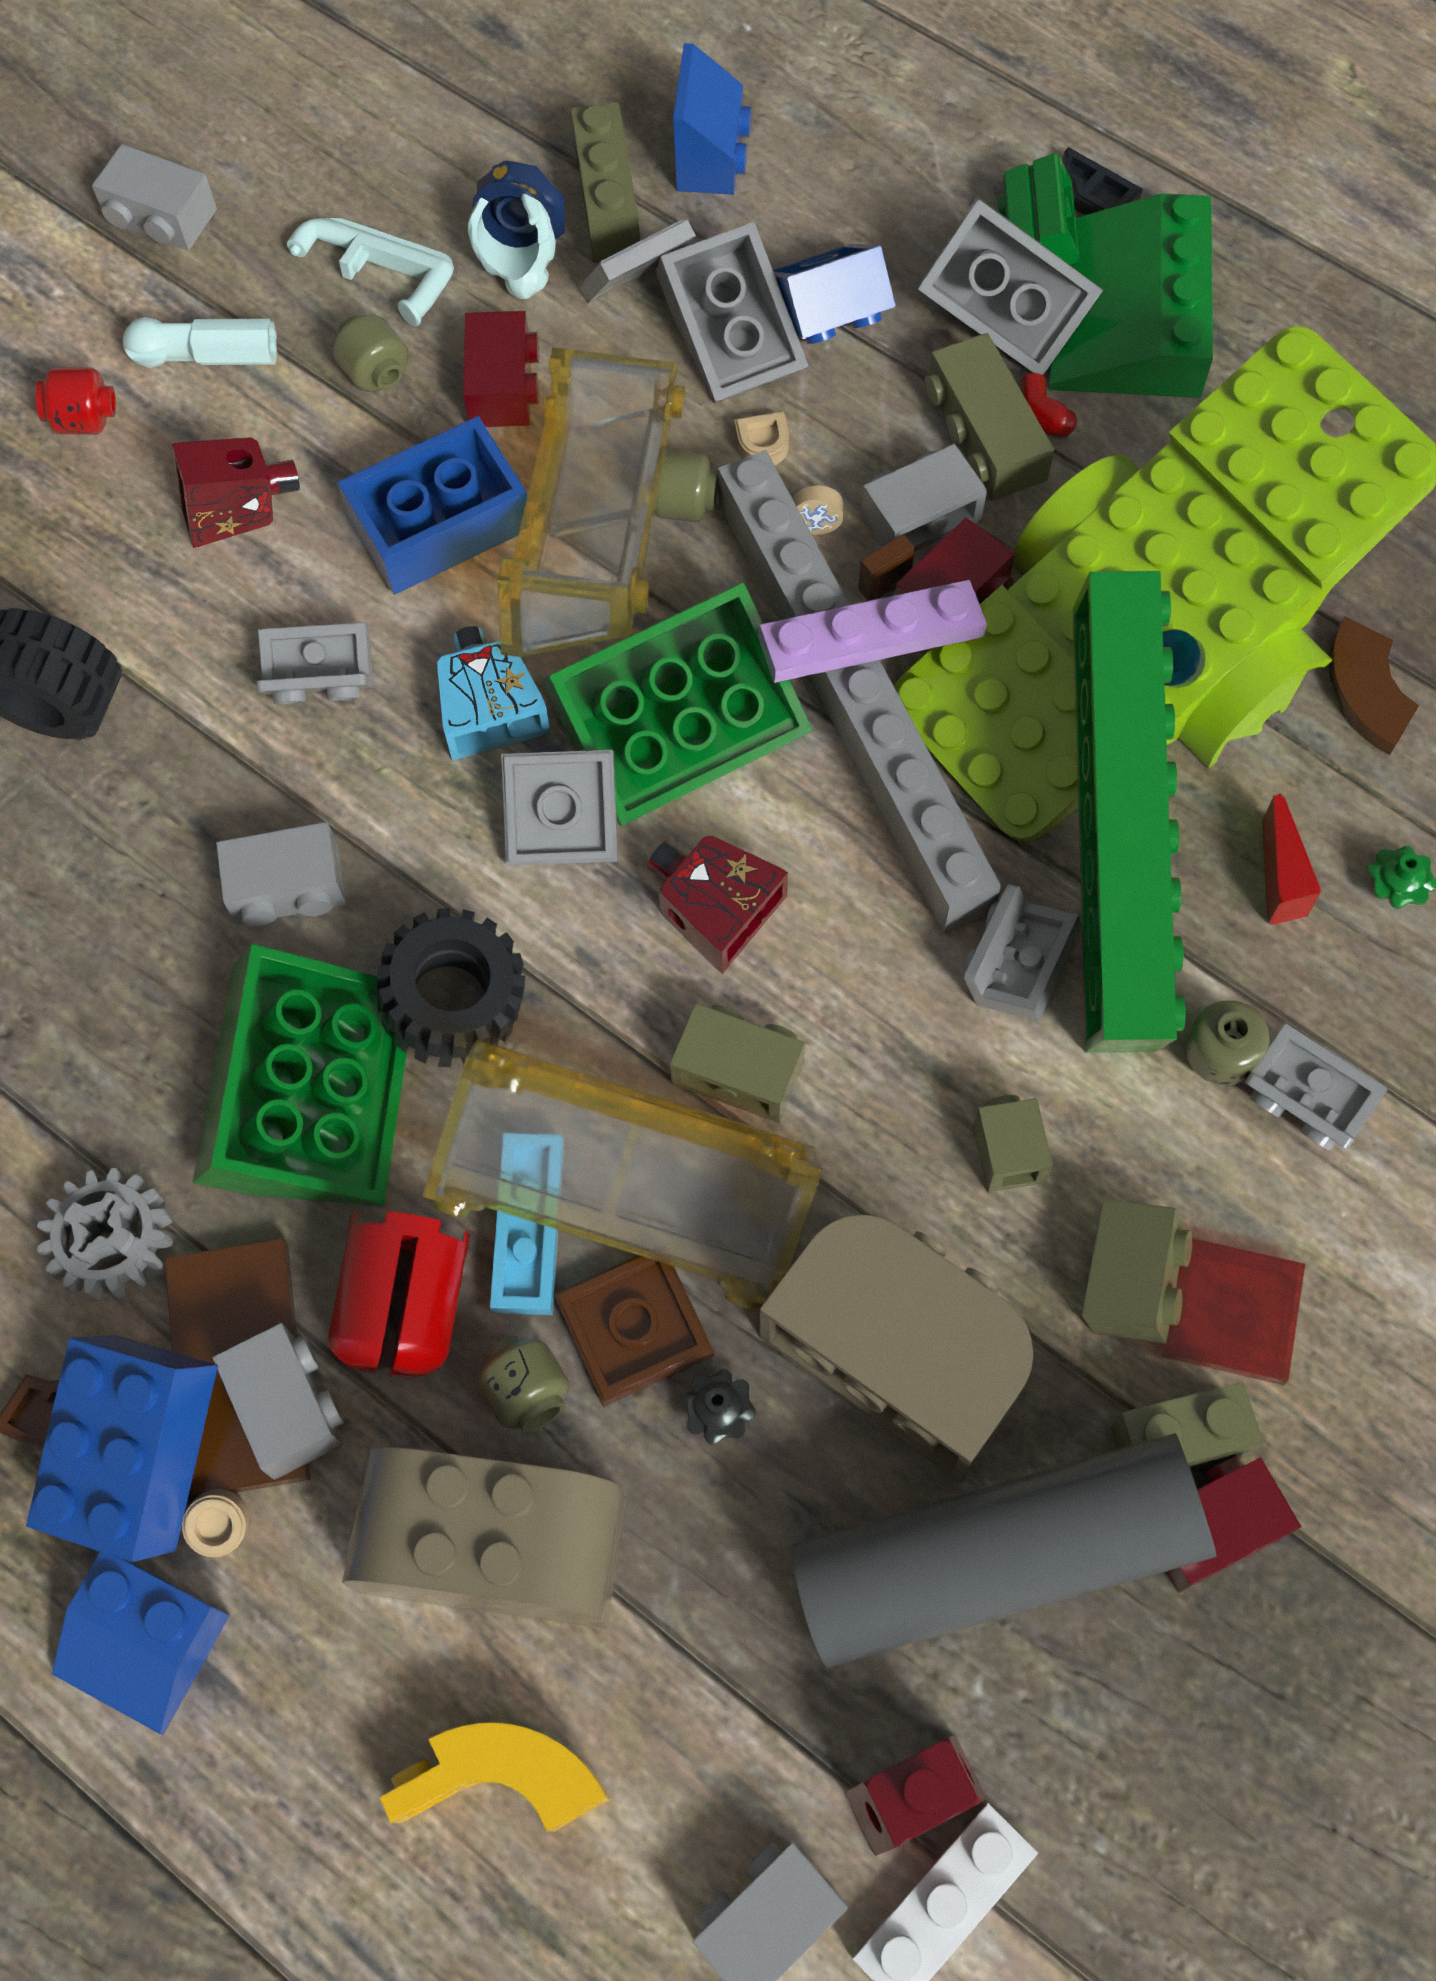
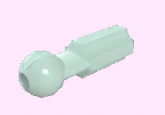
[123,317,277,368]

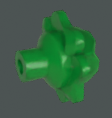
[1367,845,1436,909]

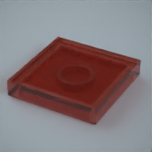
[1162,1238,1305,1385]

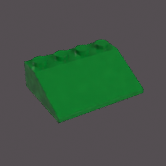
[1049,193,1213,398]
[540,582,813,826]
[193,944,417,1207]

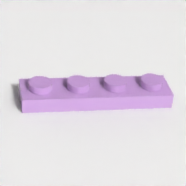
[758,580,987,683]

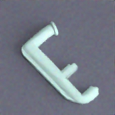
[287,218,454,327]

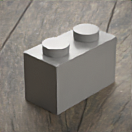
[92,144,217,251]
[861,443,987,552]
[216,822,347,926]
[212,1323,344,1480]
[692,1842,848,1981]

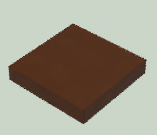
[554,1244,714,1407]

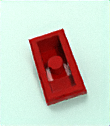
[1262,794,1321,925]

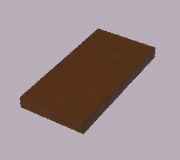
[165,1238,310,1501]

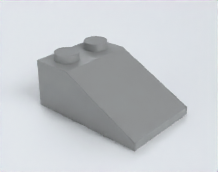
[918,197,1103,375]
[656,221,809,403]

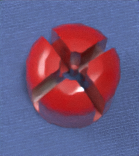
[328,1211,470,1378]

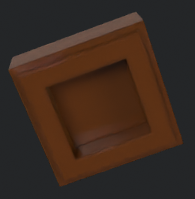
[858,534,915,601]

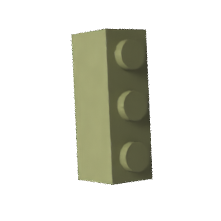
[571,102,640,263]
[925,332,1054,501]

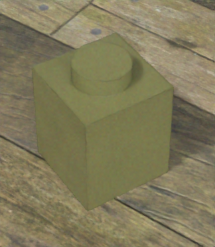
[973,1095,1053,1193]

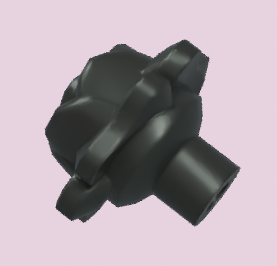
[681,1369,756,1445]

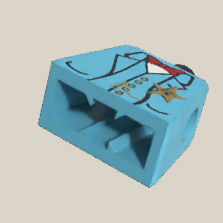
[437,626,551,761]

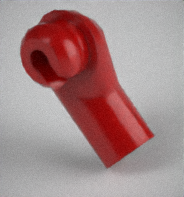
[1020,373,1077,437]

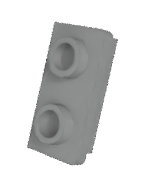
[257,622,374,704]
[963,884,1082,1022]
[1245,1023,1388,1151]

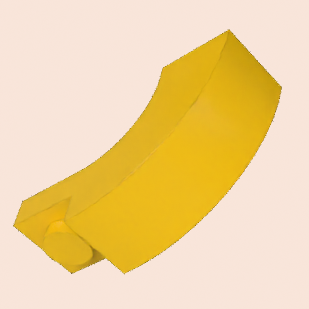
[379,1723,611,1832]

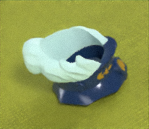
[468,161,565,299]

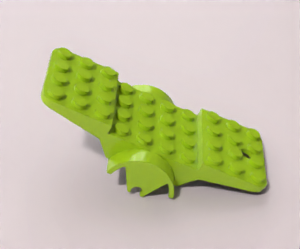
[894,326,1436,842]

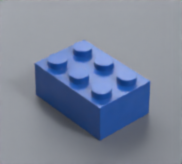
[337,416,533,595]
[26,1335,218,1562]

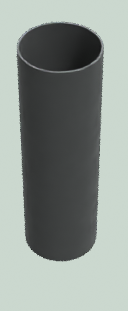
[792,1433,1217,1667]

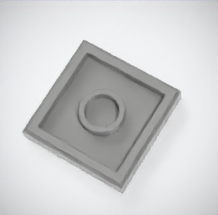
[580,219,696,303]
[501,750,618,866]

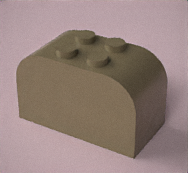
[760,1215,1033,1483]
[342,1447,627,1629]

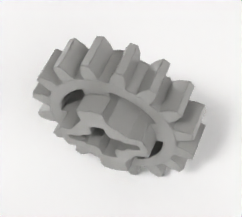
[37,1168,173,1301]

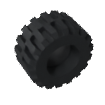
[0,608,122,740]
[377,908,525,1067]

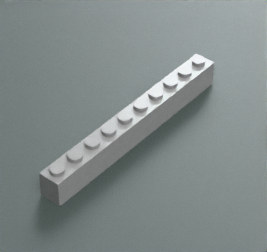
[718,450,1001,934]

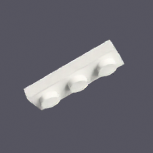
[852,1803,1038,1981]

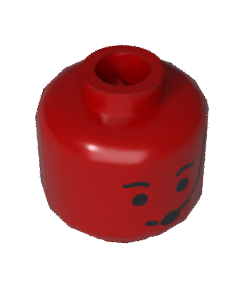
[36,367,116,435]

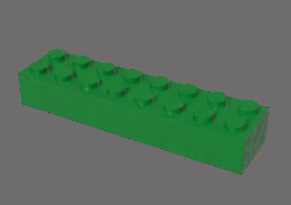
[1072,571,1186,1053]

